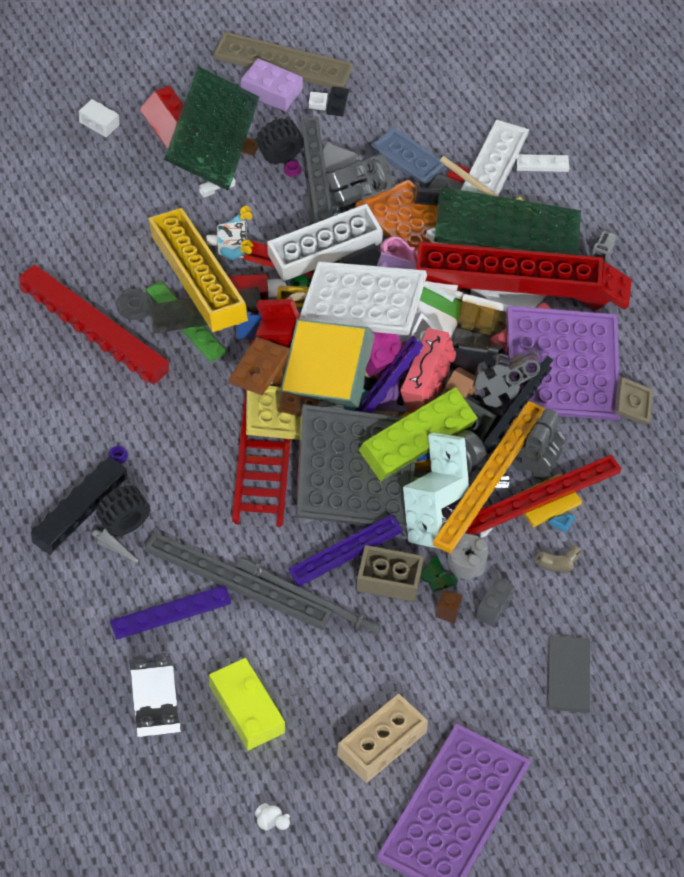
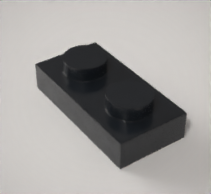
[326,86,349,117]

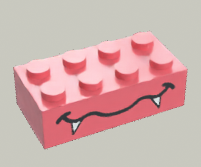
[401,328,456,412]

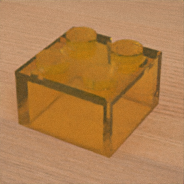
[457,301,503,335]

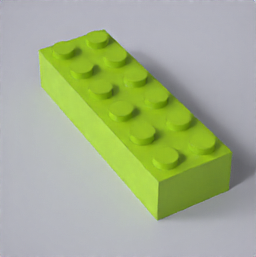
[359,387,478,482]

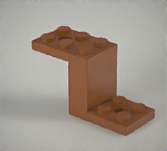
[228,337,290,396]

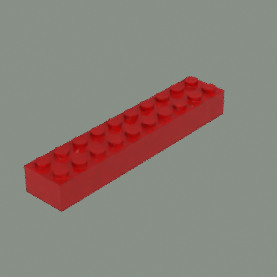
[416,242,603,300]

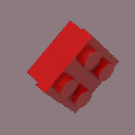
[576,262,632,310]
[256,299,300,349]

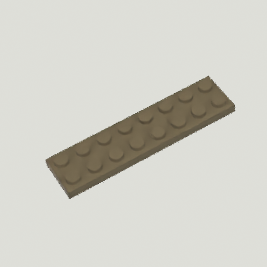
[214,32,353,88]

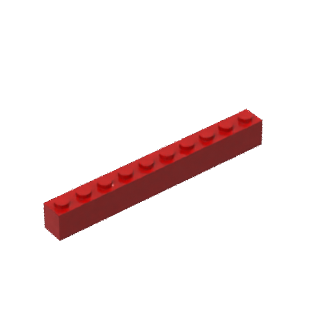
[19,264,169,385]

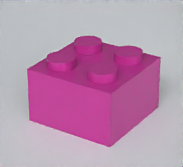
[365,332,403,377]

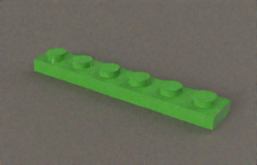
[146,281,226,362]

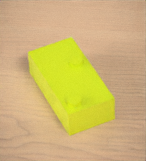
[209,658,285,750]

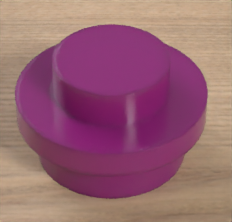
[284,161,301,177]

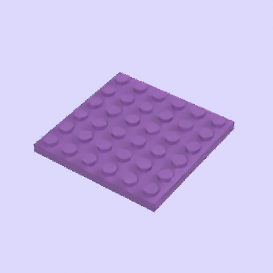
[506,306,621,420]

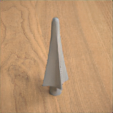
[92,529,139,563]

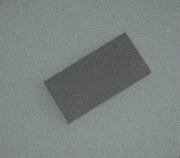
[548,636,590,713]

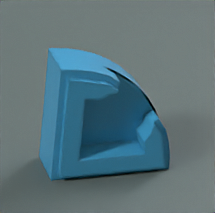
[549,514,576,533]

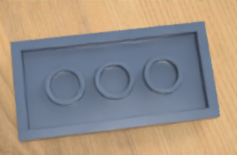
[371,127,446,186]

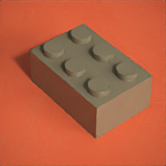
[356,545,424,602]

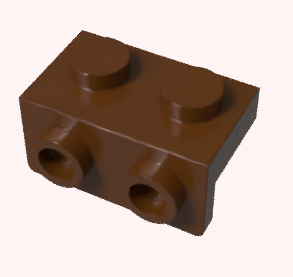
[277,392,320,417]

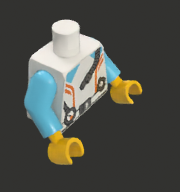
[207,206,253,260]

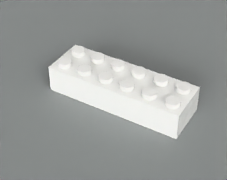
[267,204,383,282]

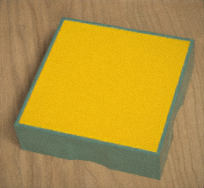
[280,319,375,408]

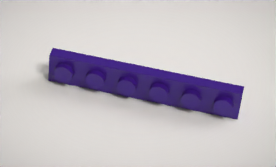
[355,336,424,413]
[288,515,402,587]
[110,585,231,640]

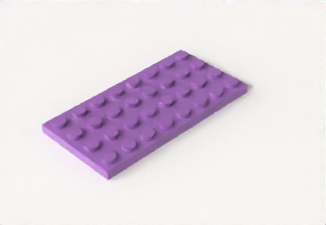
[377,723,531,877]

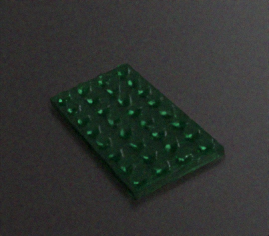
[163,66,259,191]
[434,186,581,255]

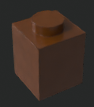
[436,590,462,623]

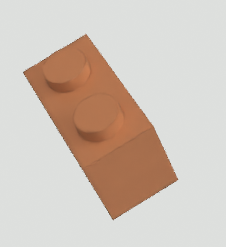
[446,367,477,398]

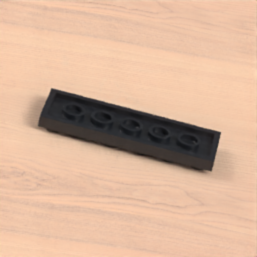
[482,355,553,454]

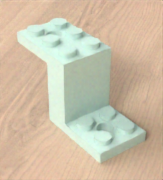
[403,433,469,548]

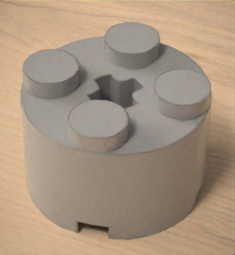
[447,533,488,579]

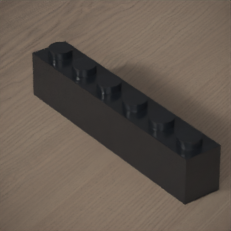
[31,457,127,555]

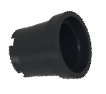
[450,342,505,390]

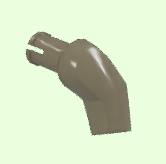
[535,545,582,573]

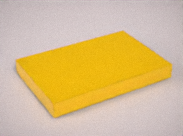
[513,473,582,527]

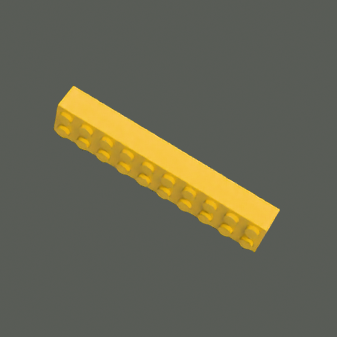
[148,208,248,332]

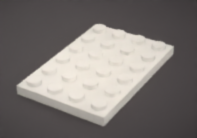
[299,261,427,335]

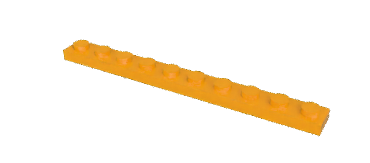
[433,401,545,554]

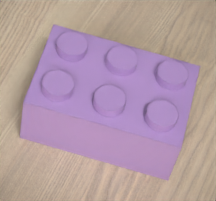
[241,58,303,112]

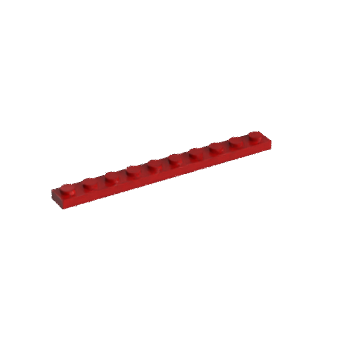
[443,454,622,535]

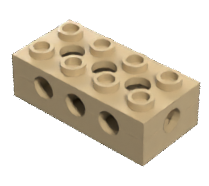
[337,694,428,783]

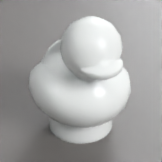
[255,803,290,831]

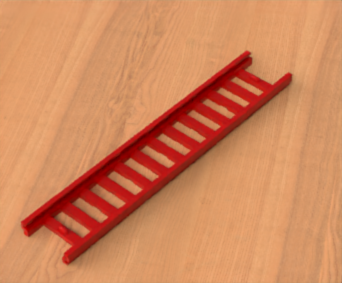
[232,304,291,527]

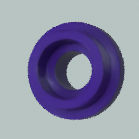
[108,446,128,464]

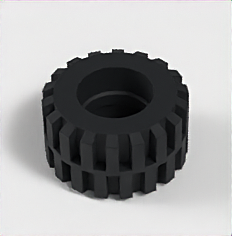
[256,118,304,165]
[96,485,151,537]

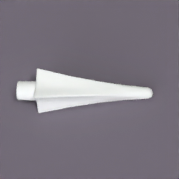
[424,281,463,302]

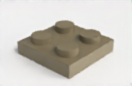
[614,377,653,425]

